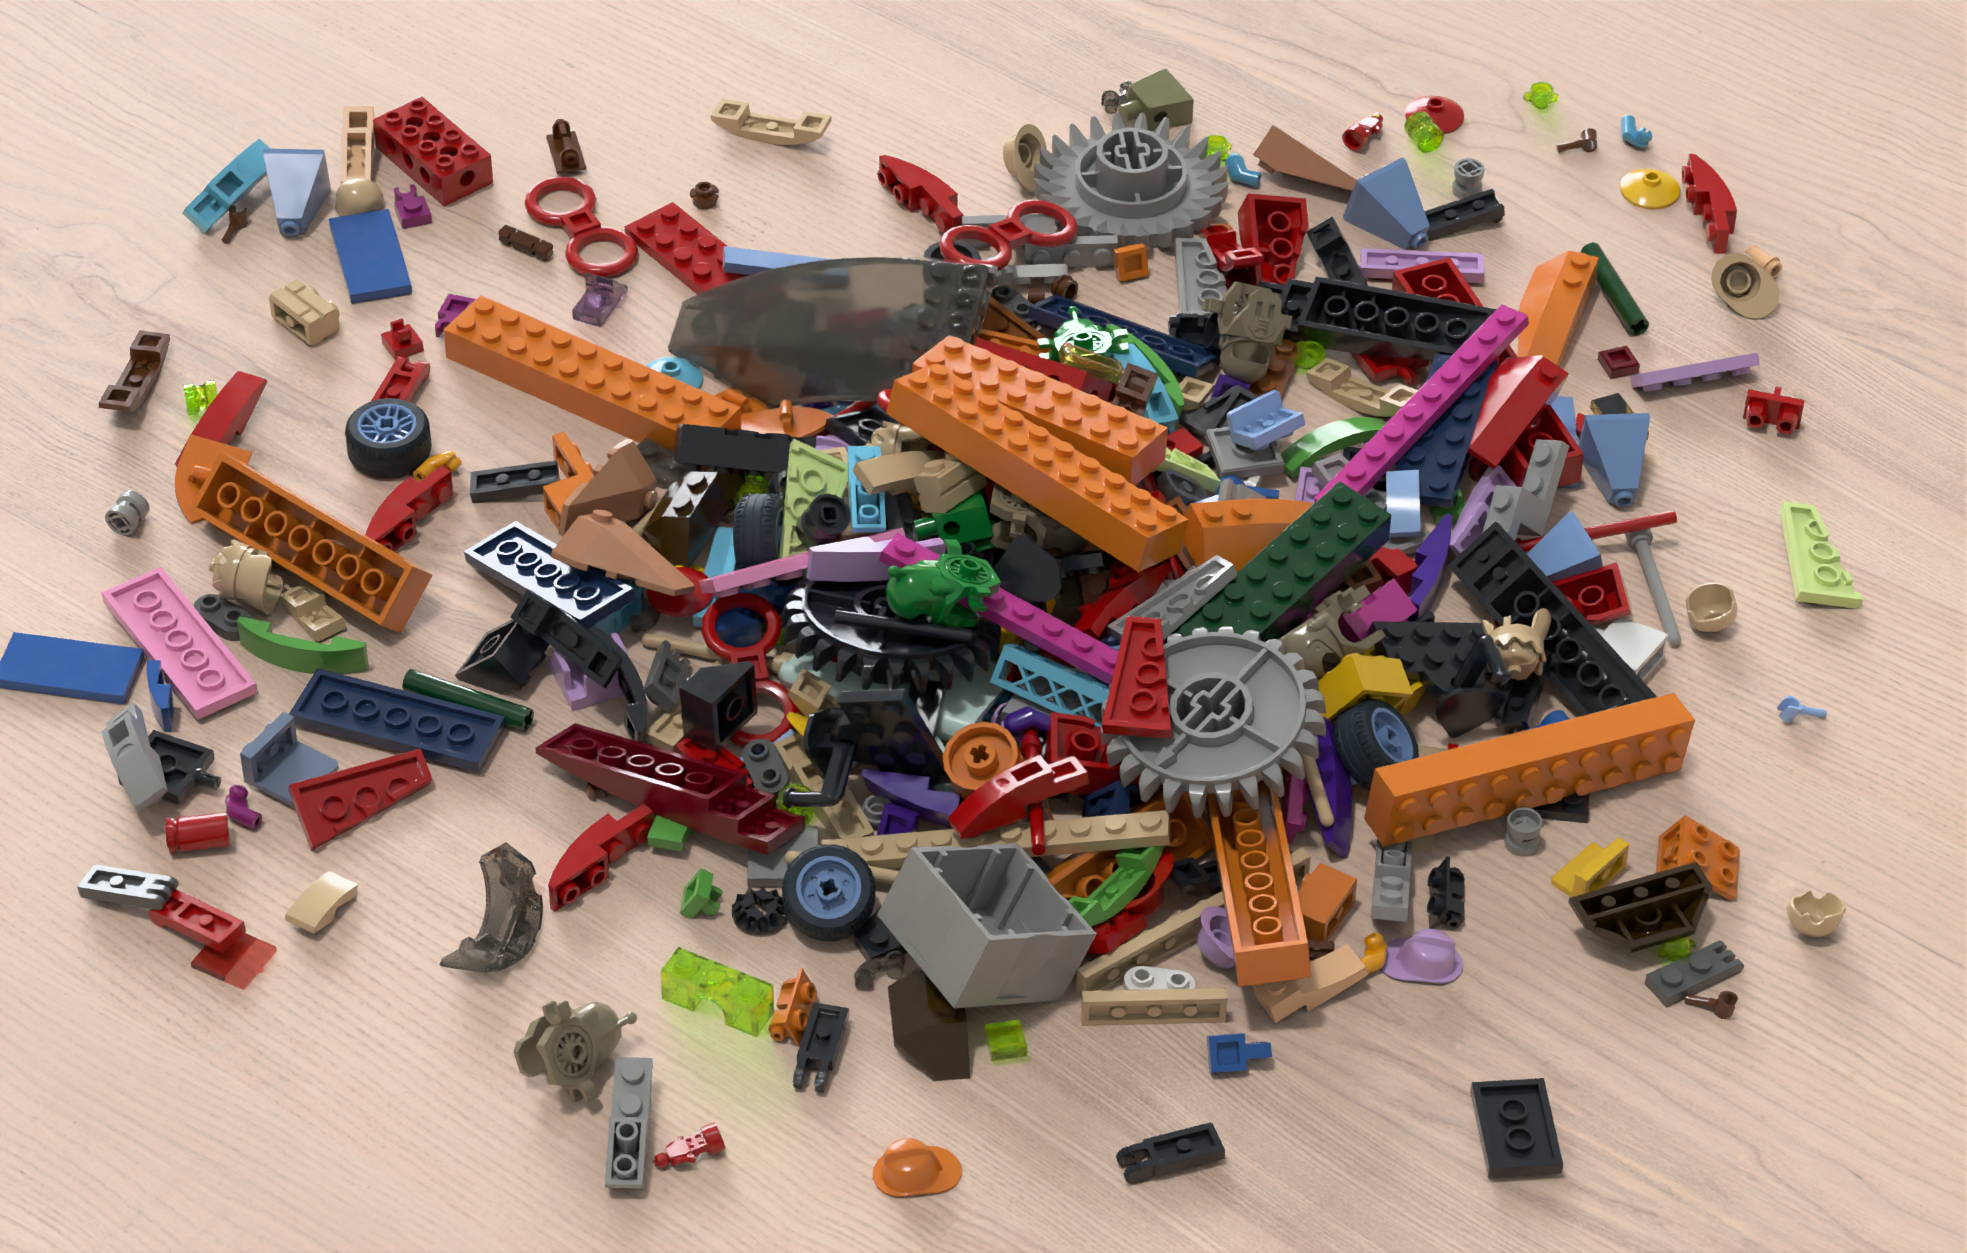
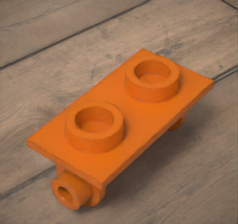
[768,968,817,1047]

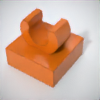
[1113,243,1149,282]

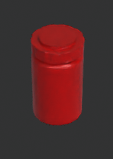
[165,812,230,853]

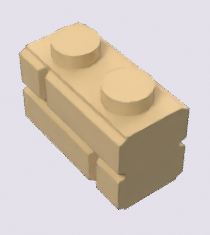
[269,279,340,347]
[914,451,987,513]

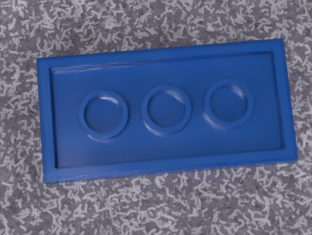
[329,209,412,303]
[0,632,144,704]

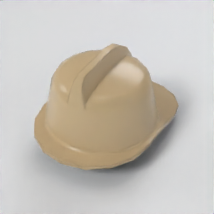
[1003,124,1047,193]
[1711,253,1780,319]

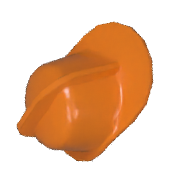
[873,1138,962,1197]

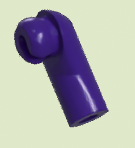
[1004,707,1050,737]

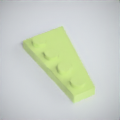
[779,439,848,578]
[1780,501,1863,609]

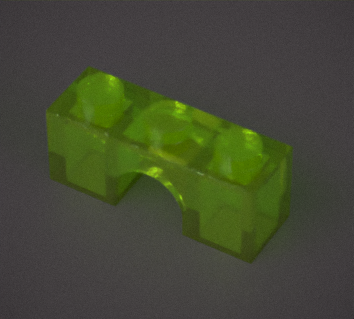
[660,947,774,1037]

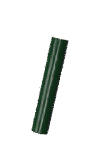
[1580,242,1649,336]
[402,669,534,731]

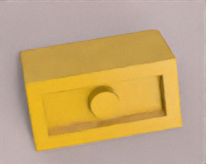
[1551,837,1629,897]

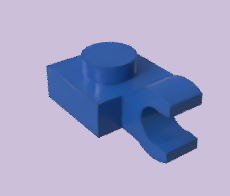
[1207,1033,1272,1073]

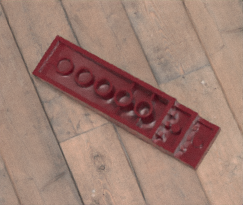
[536,723,805,855]

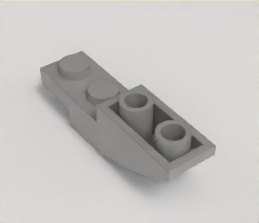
[101,702,168,812]
[1371,839,1412,922]
[605,1057,653,1189]

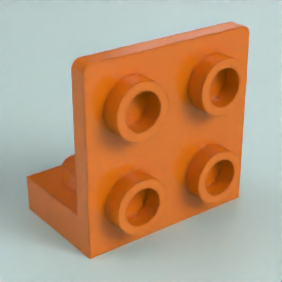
[1656,815,1740,901]

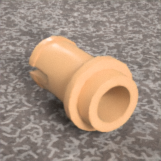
[1745,245,1782,279]

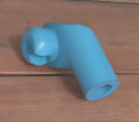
[1621,115,1653,148]
[1225,153,1262,187]

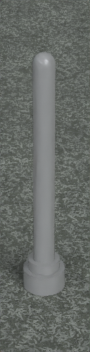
[1625,529,1681,646]

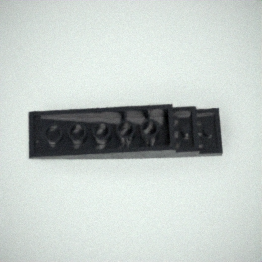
[1258,276,1496,360]
[1447,521,1657,716]

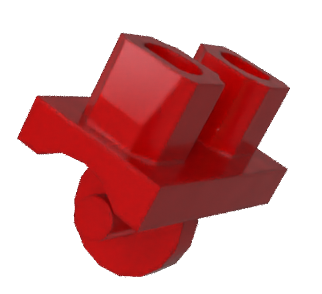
[1743,386,1805,435]

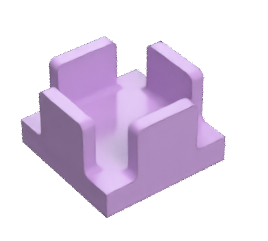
[548,626,628,711]

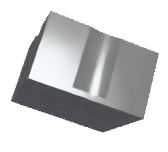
[877,843,1096,1008]

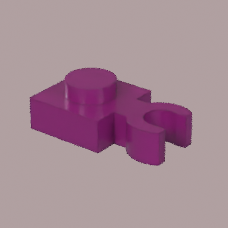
[394,184,432,229]
[435,294,476,338]

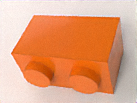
[1298,863,1357,943]

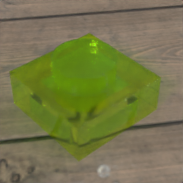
[984,1019,1027,1061]

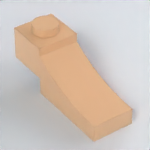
[340,106,376,184]
[1253,943,1368,1023]

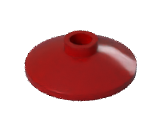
[1405,95,1464,135]
[647,567,713,617]

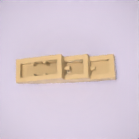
[852,450,945,496]
[773,732,875,839]

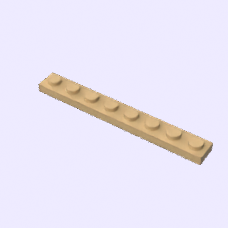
[1076,848,1311,998]

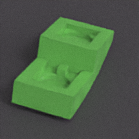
[647,815,694,852]

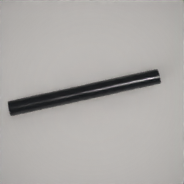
[834,610,973,643]

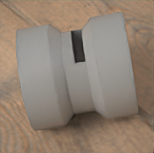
[1452,158,1484,199]
[105,490,150,536]
[1504,808,1542,856]

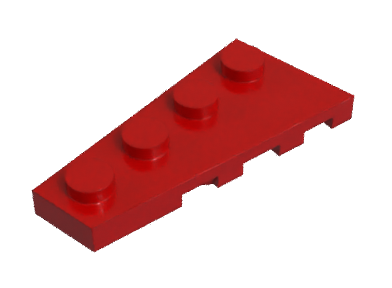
[1102,616,1172,739]
[288,748,432,851]

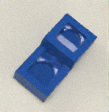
[146,660,175,732]

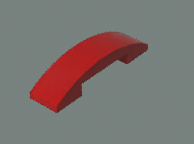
[1198,223,1264,272]

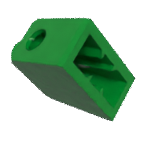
[913,490,994,543]

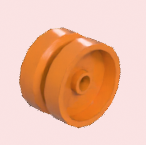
[943,722,1024,801]

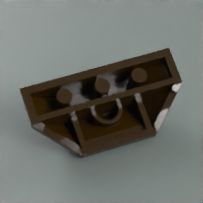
[643,471,746,568]
[1568,862,1713,953]
[888,967,970,1081]

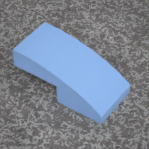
[1386,470,1421,538]

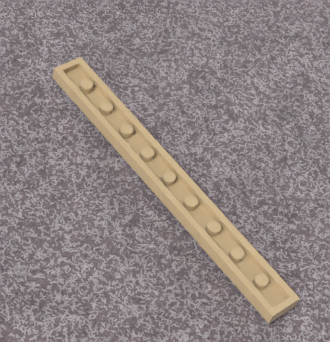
[822,810,1171,869]

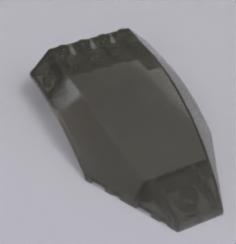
[668,257,998,409]

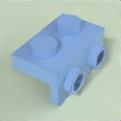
[1227,390,1305,450]

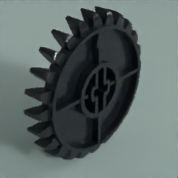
[781,578,1001,694]

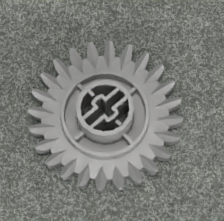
[1034,113,1229,250]
[1100,626,1326,818]

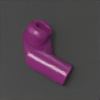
[225,785,263,830]

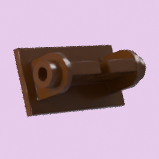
[546,119,586,174]

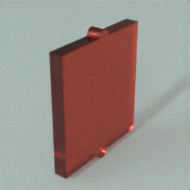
[191,933,277,990]

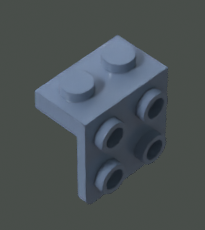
[240,712,339,807]

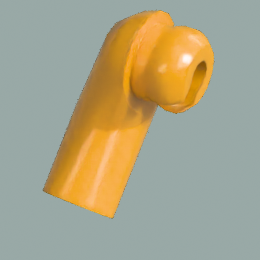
[413,450,462,482]
[1360,933,1388,974]

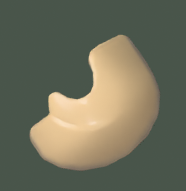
[335,177,383,216]
[1685,583,1737,632]
[1786,890,1846,938]

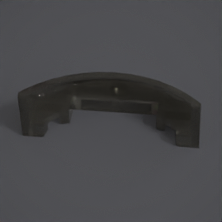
[439,842,543,973]

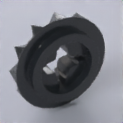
[732,886,787,933]

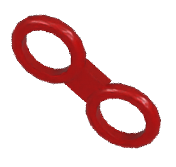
[524,177,638,278]
[939,200,1078,274]
[701,593,798,747]

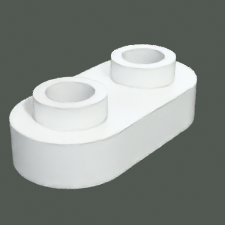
[1008,264,1068,285]
[1123,966,1196,990]

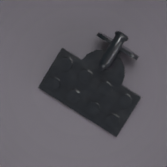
[991,534,1114,652]
[1368,621,1511,738]
[783,689,951,808]

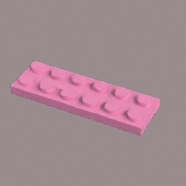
[699,528,905,598]
[101,567,258,720]

